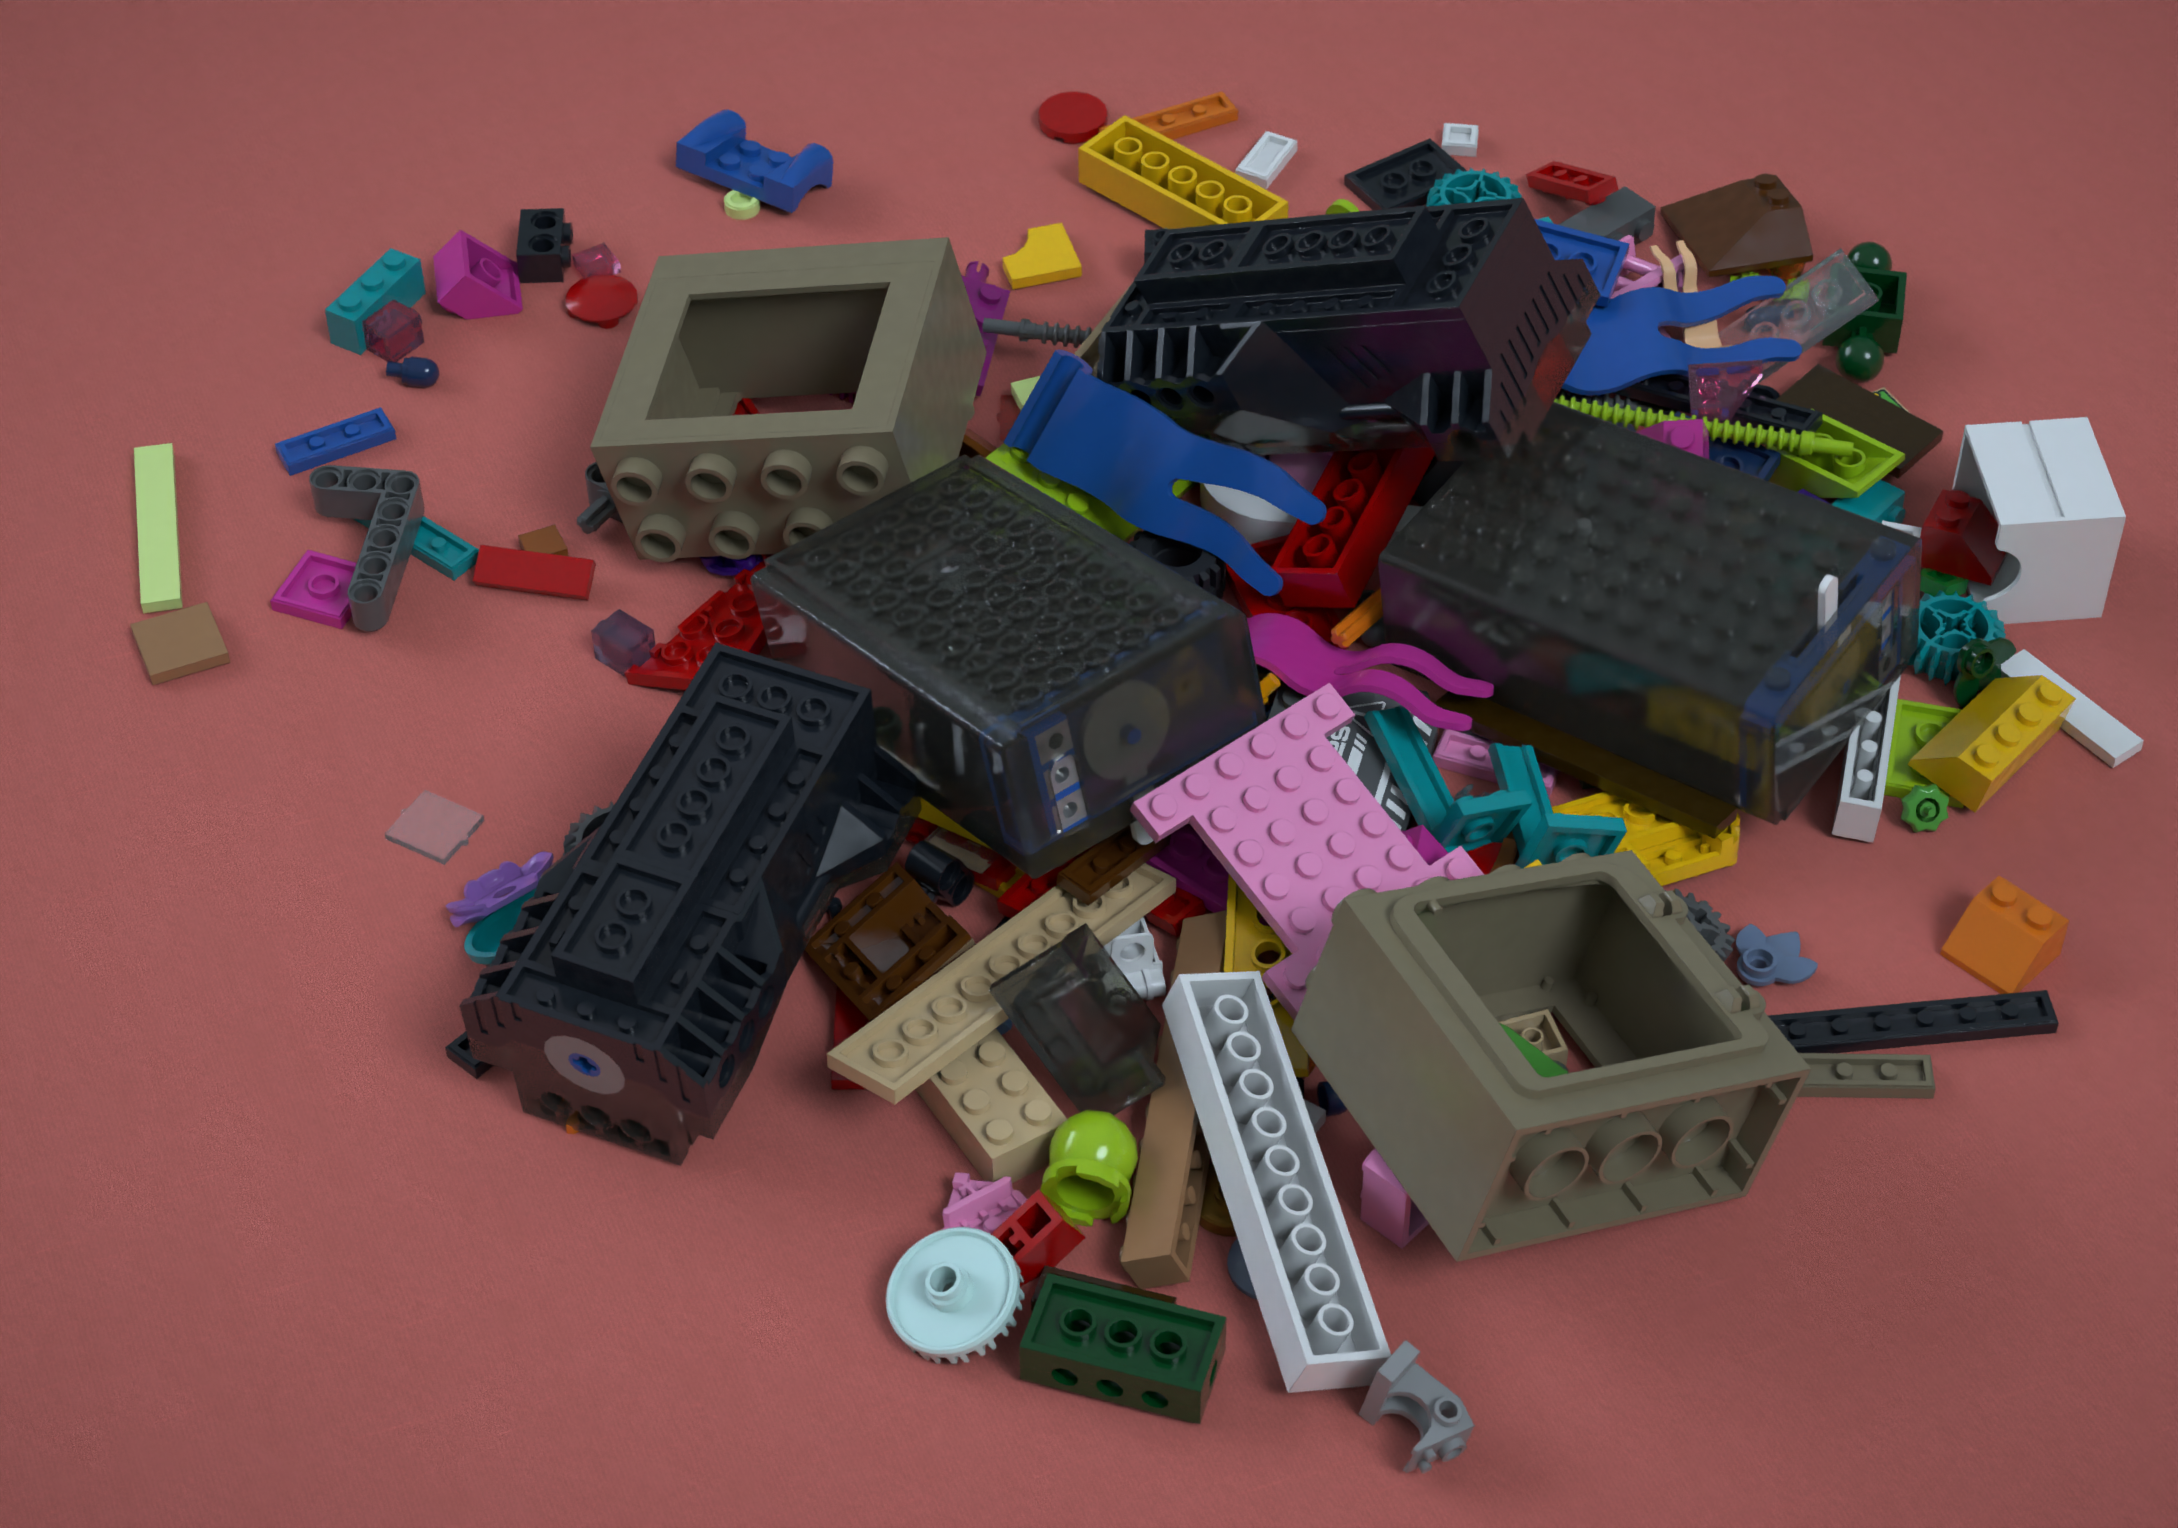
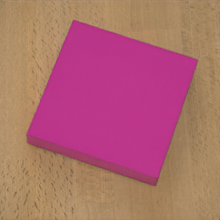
[270,550,357,629]

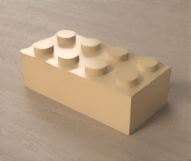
[915,1029,1067,1183]

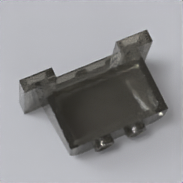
[989,923,1166,1115]

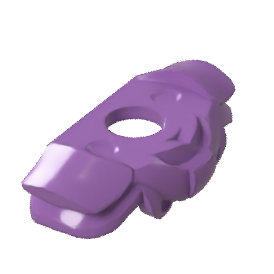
[446,851,554,927]

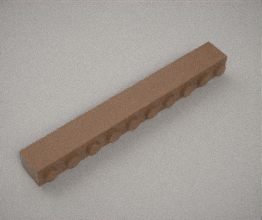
[1119,910,1227,1289]

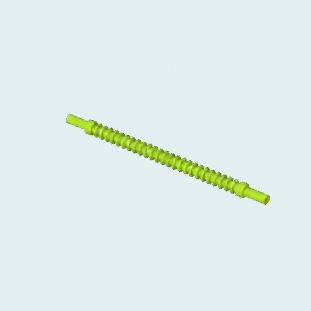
[1513,390,1854,458]

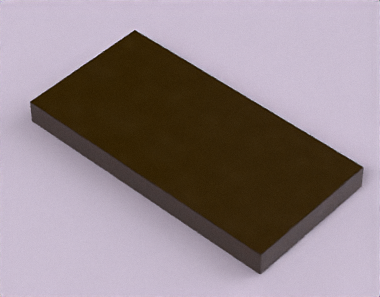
[1776,364,1943,479]

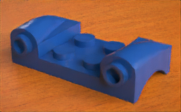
[676,109,833,213]

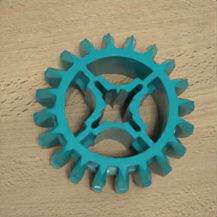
[1427,167,1522,207]
[1897,590,2006,686]

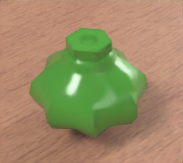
[1901,784,1949,833]

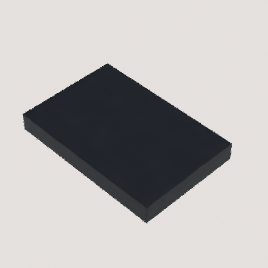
[1344,138,1467,210]

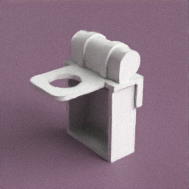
[1090,917,1166,1005]

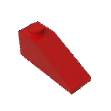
[991,1189,1086,1287]

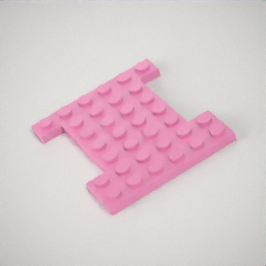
[1130,683,1484,1021]

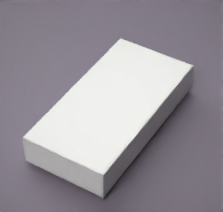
[1235,131,1298,190]

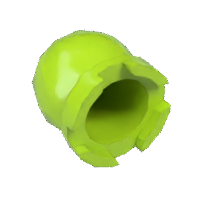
[1040,1109,1138,1227]

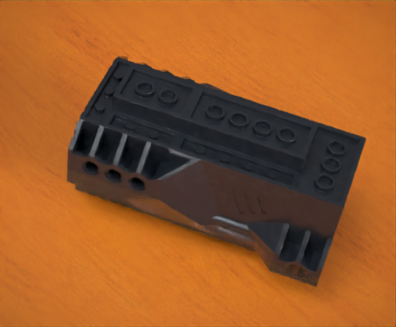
[1097,198,1601,461]
[460,642,922,1166]

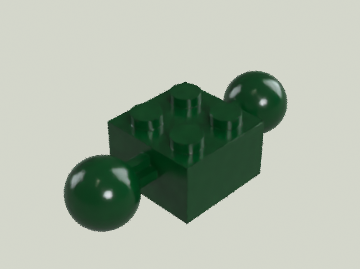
[1822,242,1907,383]

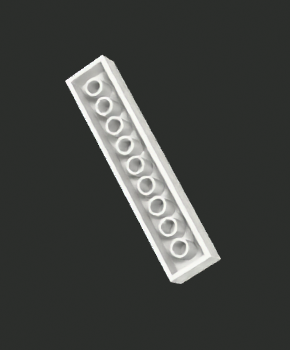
[1162,971,1391,1393]

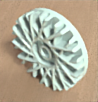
[886,1227,1025,1364]

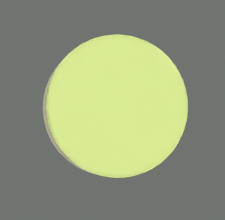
[724,190,760,220]

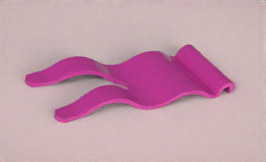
[1159,600,1494,731]

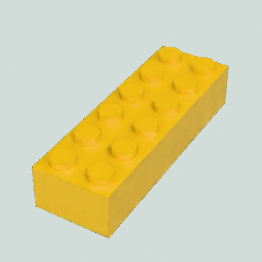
[1078,115,1289,229]

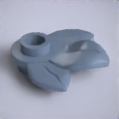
[1735,924,1818,986]

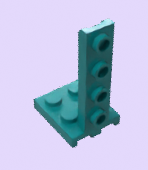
[1364,706,1533,853]
[1488,743,1627,869]

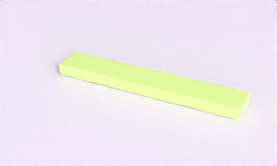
[134,443,183,613]

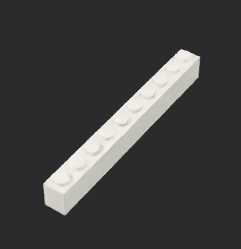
[1832,520,1922,843]

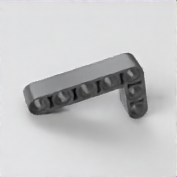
[309,465,425,631]

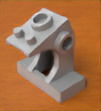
[1359,1340,1475,1473]

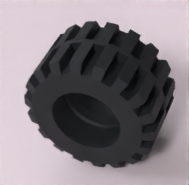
[1128,530,1226,620]

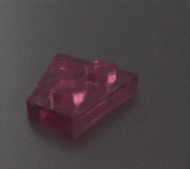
[1688,360,1763,422]

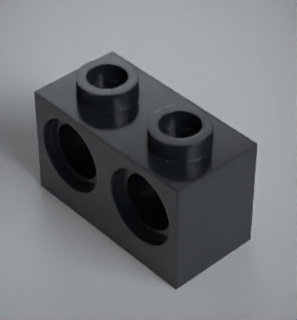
[516,208,573,283]

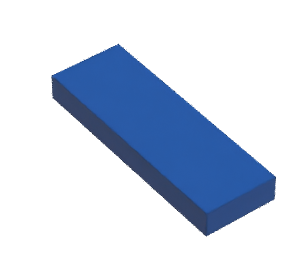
[275,407,396,476]

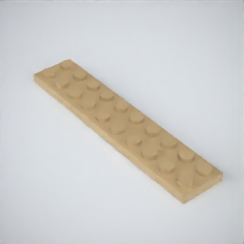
[827,863,1176,1105]

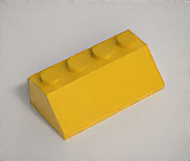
[1908,675,2076,813]

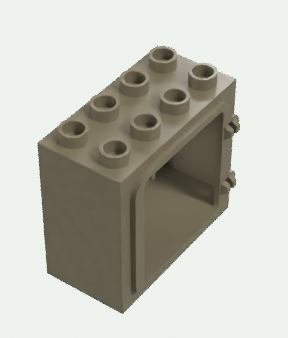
[590,237,987,562]
[1291,850,1811,1262]

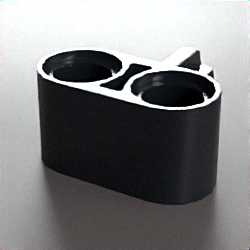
[905,840,975,907]

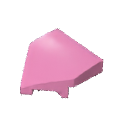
[942,1172,1028,1234]

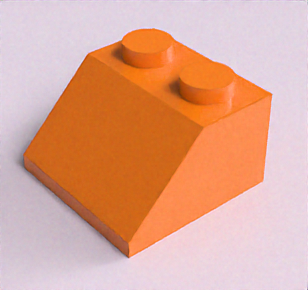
[1940,875,2069,994]

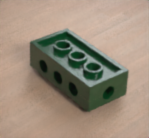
[1019,1273,1227,1424]

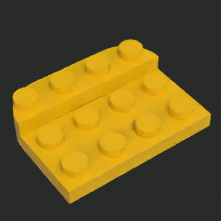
[1552,767,1740,887]

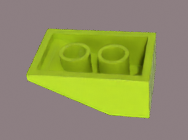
[1764,409,1905,498]

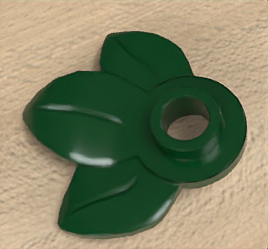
[1953,637,2016,708]

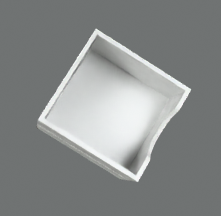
[1952,417,2126,624]

